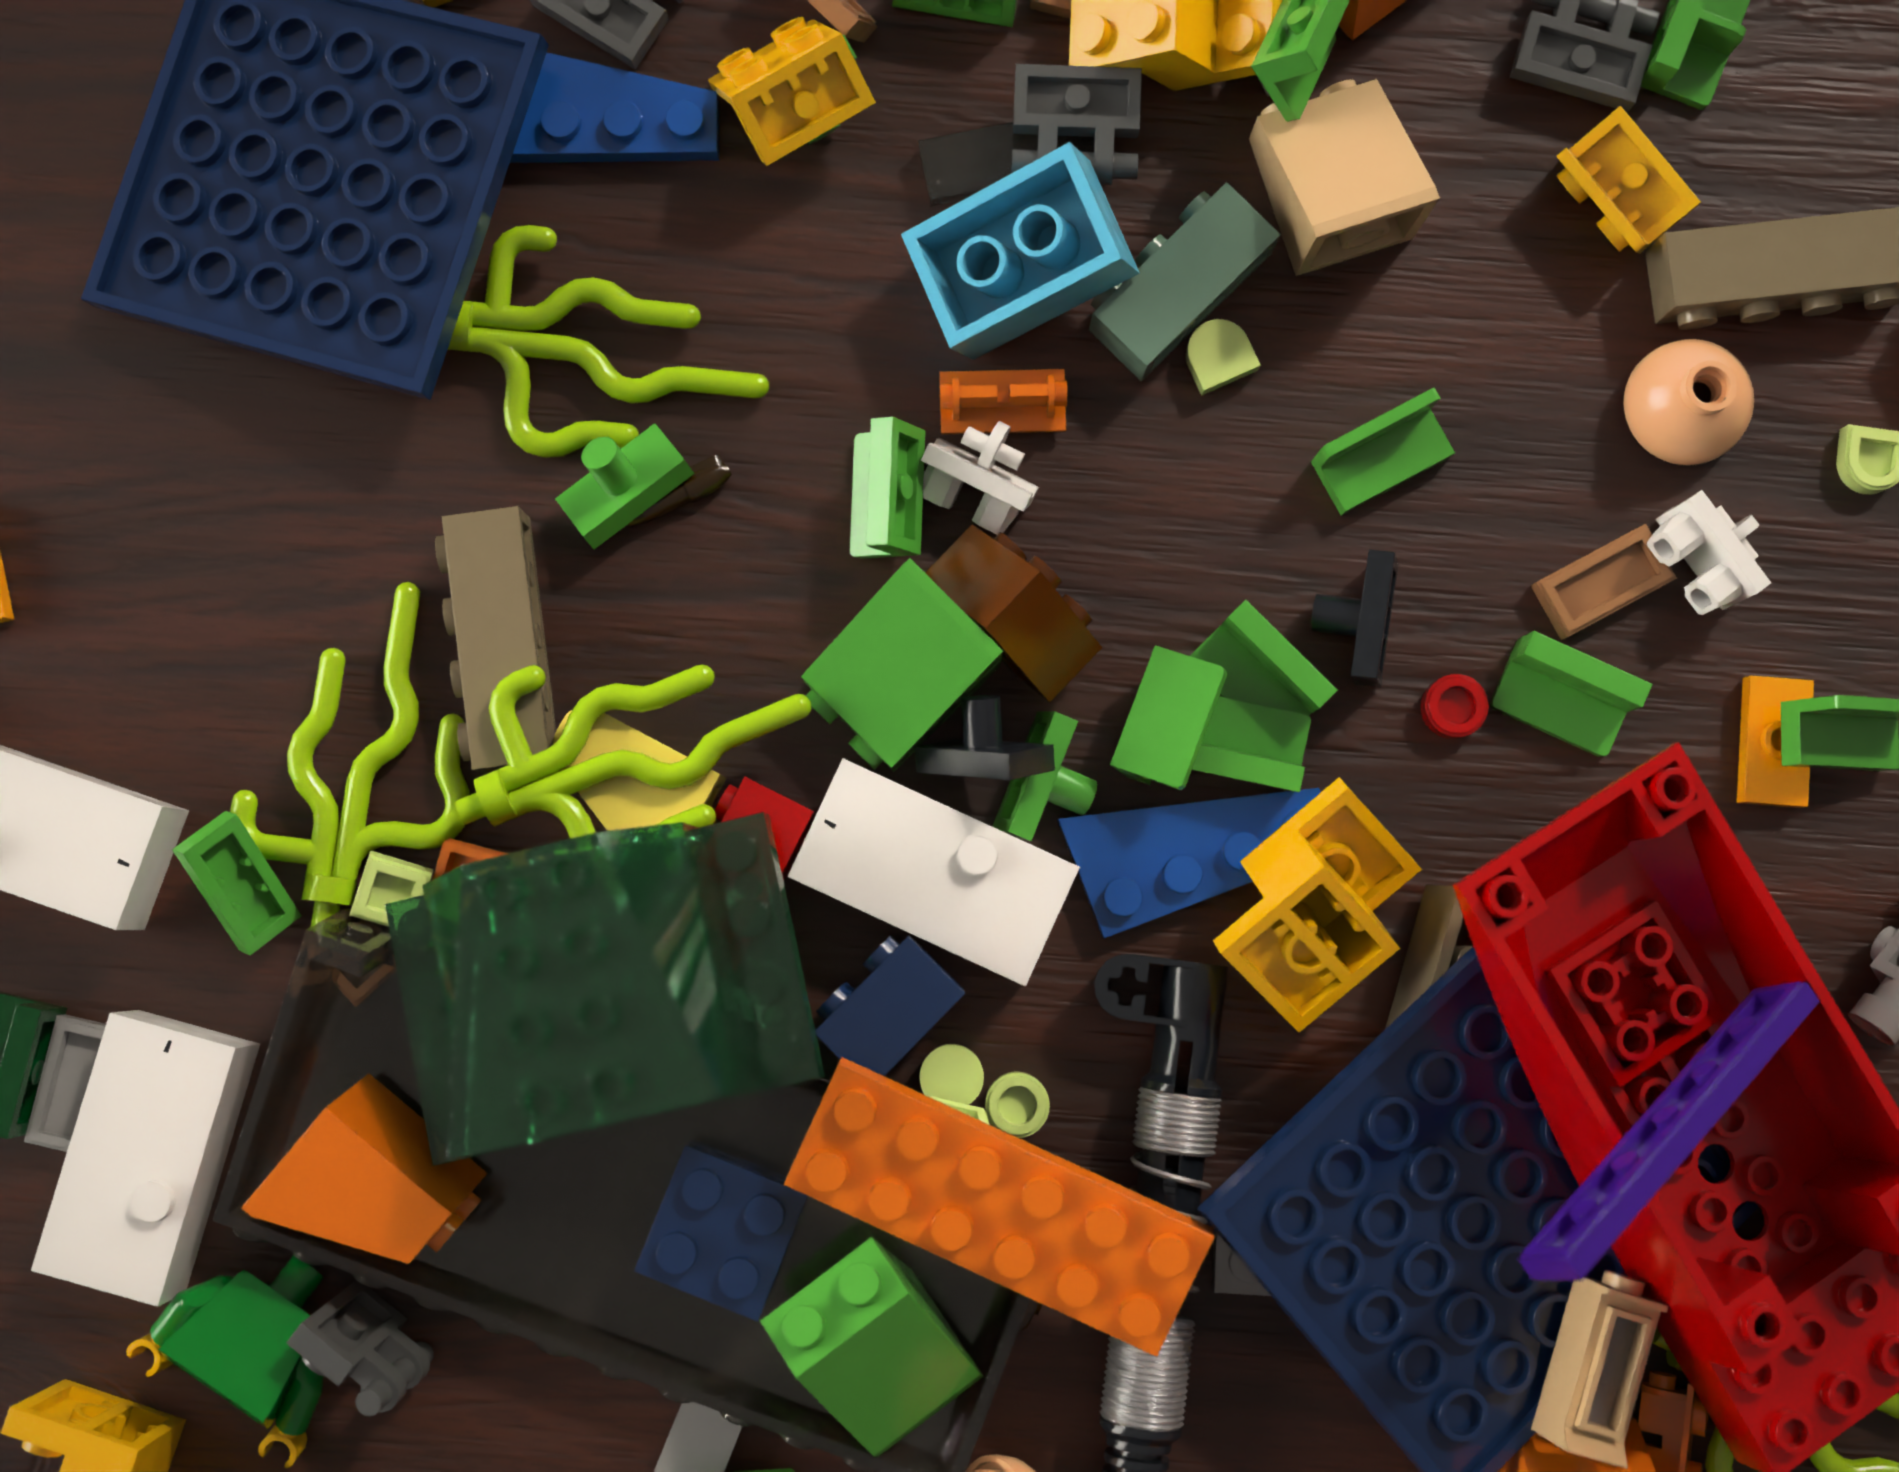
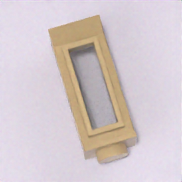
[1531,1270,1668,1469]

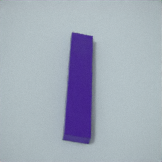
[1518,982,1820,1281]

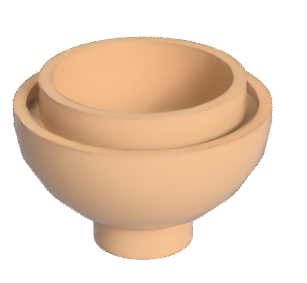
[1624,339,1754,465]

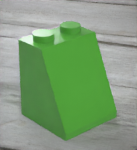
[801,558,1003,772]
[760,1237,984,1458]

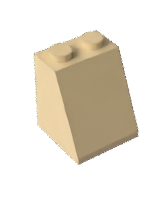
[1249,79,1440,276]

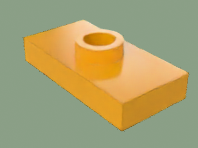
[1737,675,1814,808]

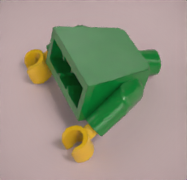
[126,1256,324,1468]

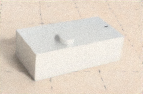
[0,745,189,930]
[787,758,1080,987]
[31,1010,260,1307]

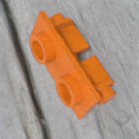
[940,369,1067,434]
[1638,1371,1709,1472]

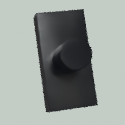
[1311,549,1399,688]
[915,695,1055,780]

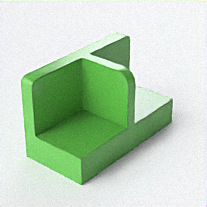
[1640,0,1750,110]

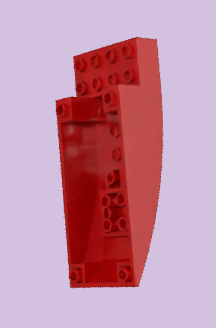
[1453,742,1899,1472]

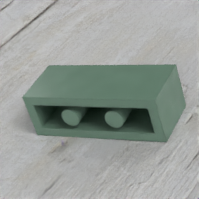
[1089,182,1281,382]

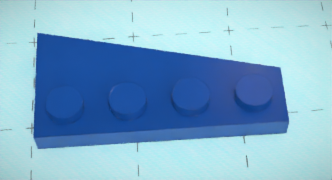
[510,52,720,163]
[1057,788,1321,938]

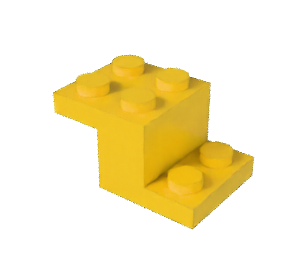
[1069,0,1282,91]
[1213,777,1422,1033]
[1,1379,186,1472]

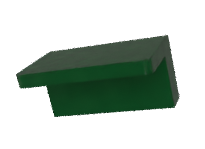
[0,992,67,1139]

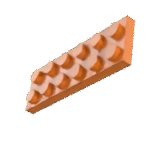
[783,1057,1215,1357]

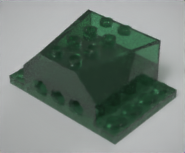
[385,812,825,1166]

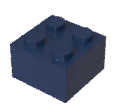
[813,935,966,1076]
[634,1139,809,1322]

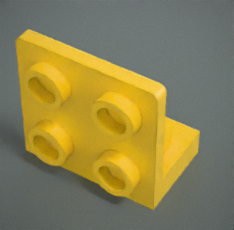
[708,17,876,166]

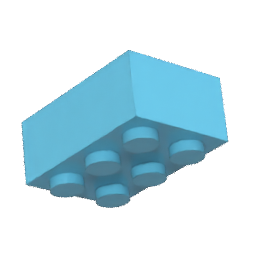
[901,142,1140,360]

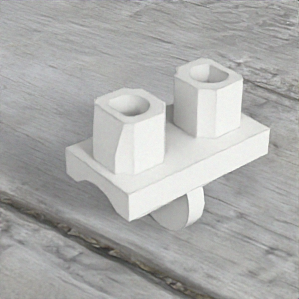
[921,421,1039,535]
[1647,490,1771,615]

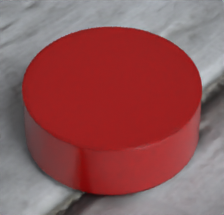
[1421,674,1489,739]

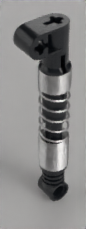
[1094,954,1228,1472]

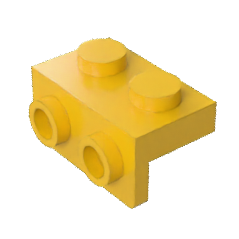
[1556,105,1702,254]

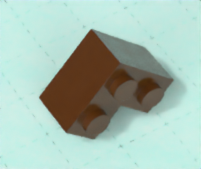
[925,524,1103,703]

